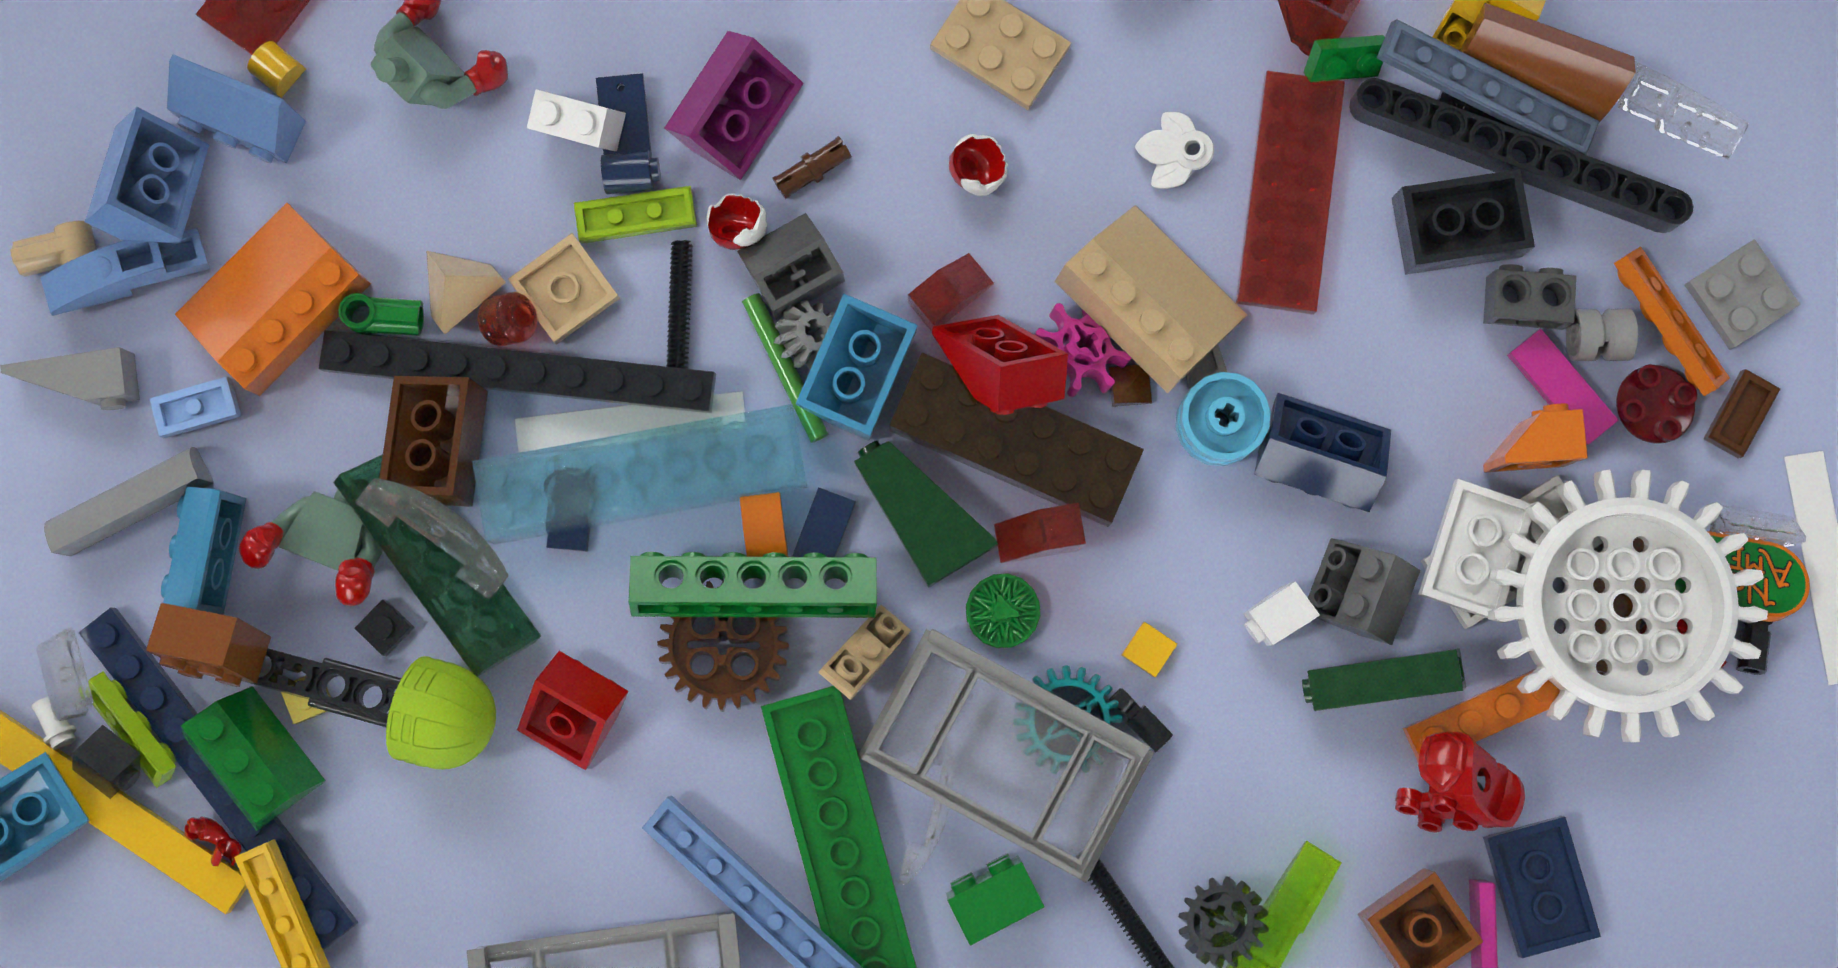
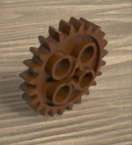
[657,581,789,712]

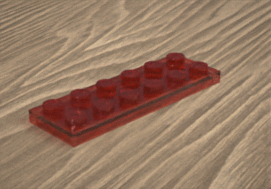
[1235,71,1345,315]

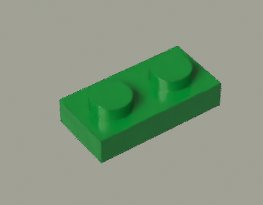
[1303,35,1385,82]

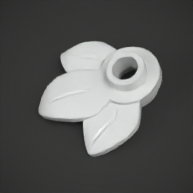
[1135,112,1214,189]

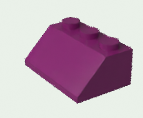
[664,31,804,180]

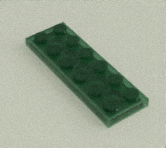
[333,454,541,677]

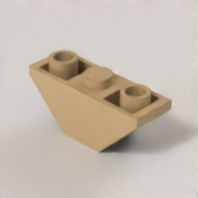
[818,605,911,700]

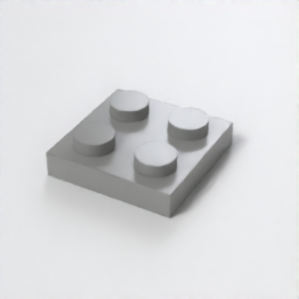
[1684,239,1800,350]

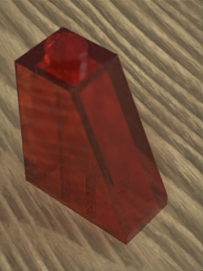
[994,503,1086,564]

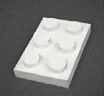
[1418,479,1532,618]

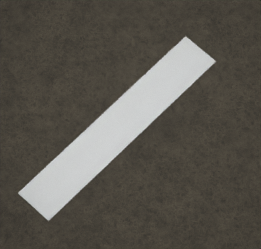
[515,391,747,458]
[1784,451,1838,685]

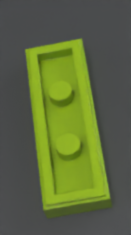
[574,186,697,244]

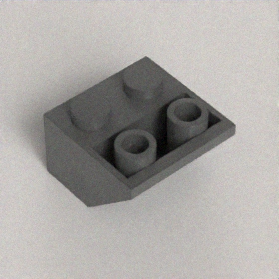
[737,213,845,320]
[1308,538,1421,645]

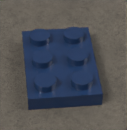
[1483,816,1601,958]

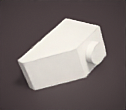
[1243,581,1320,646]

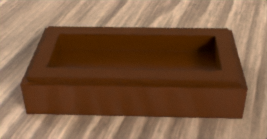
[1703,369,1780,459]

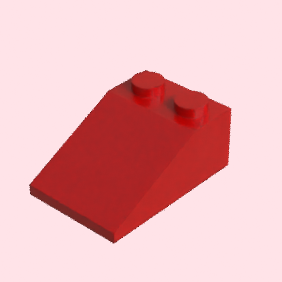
[932,315,1068,415]

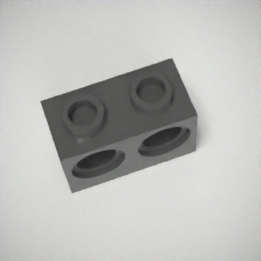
[1483,264,1577,330]

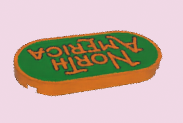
[1675,531,1810,622]

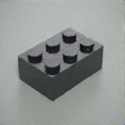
[1391,169,1535,275]

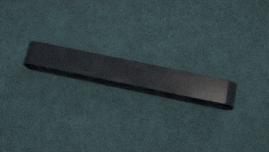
[1349,78,1694,233]

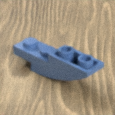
[40,228,210,316]

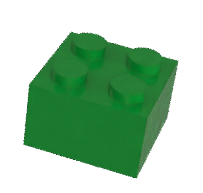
[946,853,1045,946]

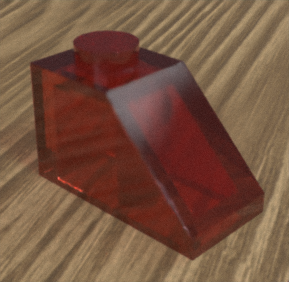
[908,253,994,332]

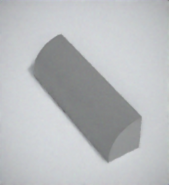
[44,447,214,556]

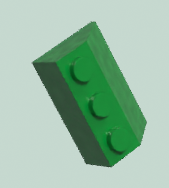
[181,686,326,831]

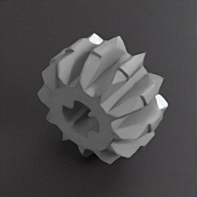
[774,301,835,369]

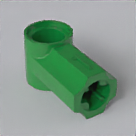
[338,293,424,336]

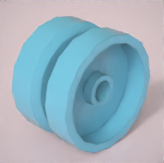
[1175,372,1271,466]

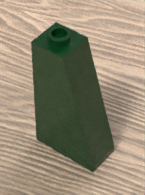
[854,440,998,588]
[1302,648,1466,711]

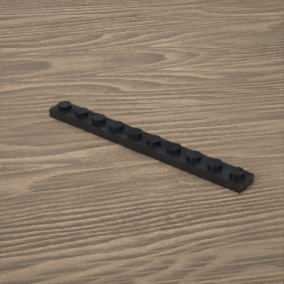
[319,330,716,413]

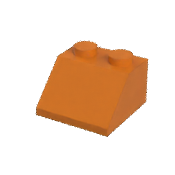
[1483,403,1588,473]

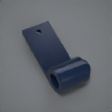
[596,73,661,194]

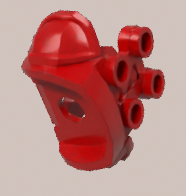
[1395,732,1525,832]

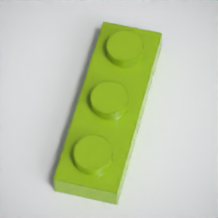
[84,671,176,788]

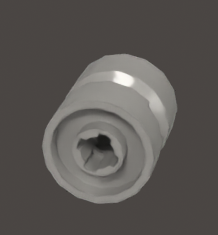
[1566,309,1638,361]

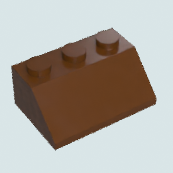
[377,376,488,507]

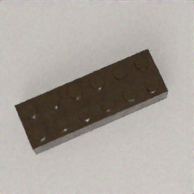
[889,352,1144,527]

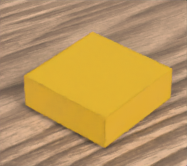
[1121,622,1178,678]

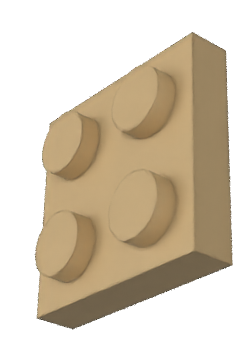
[508,233,620,345]

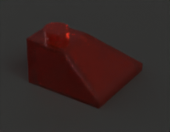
[1278,0,1360,56]

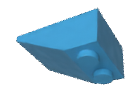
[0,752,90,882]

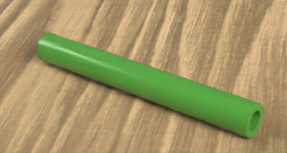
[742,293,829,443]

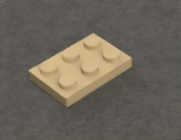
[930,0,1071,110]

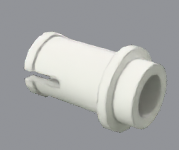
[31,695,77,750]

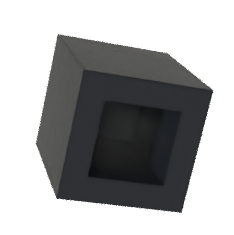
[72,725,141,799]

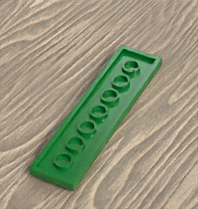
[761,686,917,968]

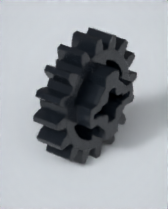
[1178,876,1269,968]

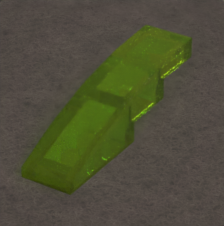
[1226,841,1342,968]

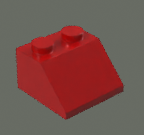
[517,651,629,770]

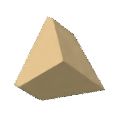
[426,251,506,334]

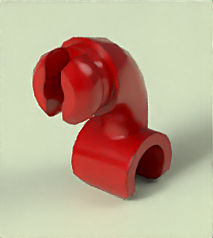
[184,816,241,867]

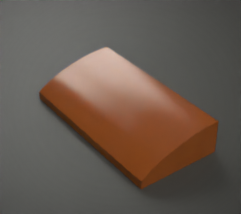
[1460,3,1636,121]

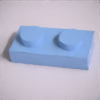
[149,376,241,438]

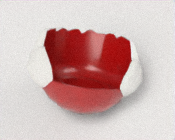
[949,134,1008,196]
[706,194,767,250]

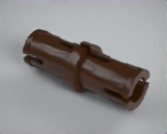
[772,136,852,199]

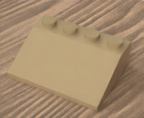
[1054,205,1247,393]

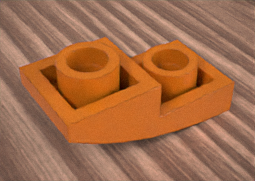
[739,492,789,579]

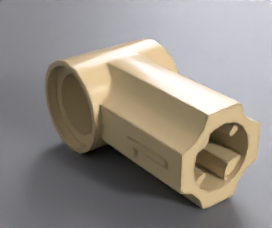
[10,221,97,277]

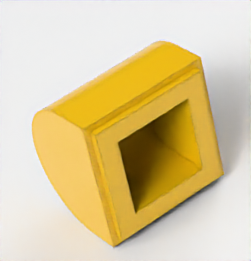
[247,41,306,98]

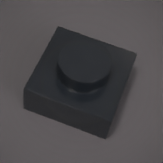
[354,599,415,656]

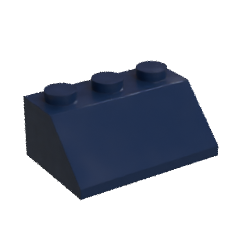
[1254,393,1391,512]

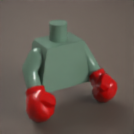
[371,0,508,109]
[239,477,382,606]

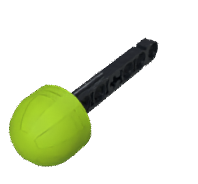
[243,648,496,770]

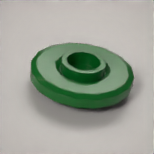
[966,573,1040,648]

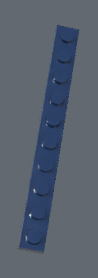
[78,607,359,950]

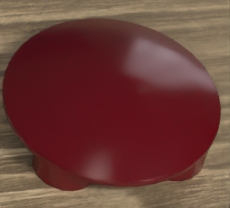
[1616,364,1698,444]

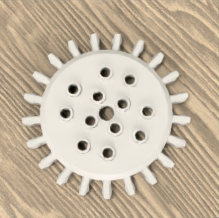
[1488,469,1768,742]

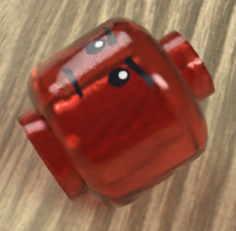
[477,292,537,347]

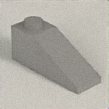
[0,347,140,410]

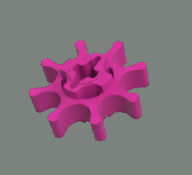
[1034,303,1132,397]

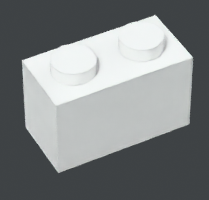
[527,89,626,152]

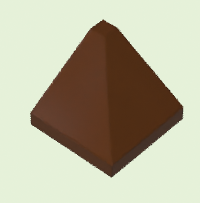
[1108,365,1152,407]

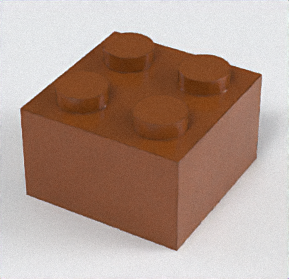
[146,603,271,687]
[1357,868,1483,968]

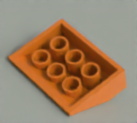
[175,203,371,396]

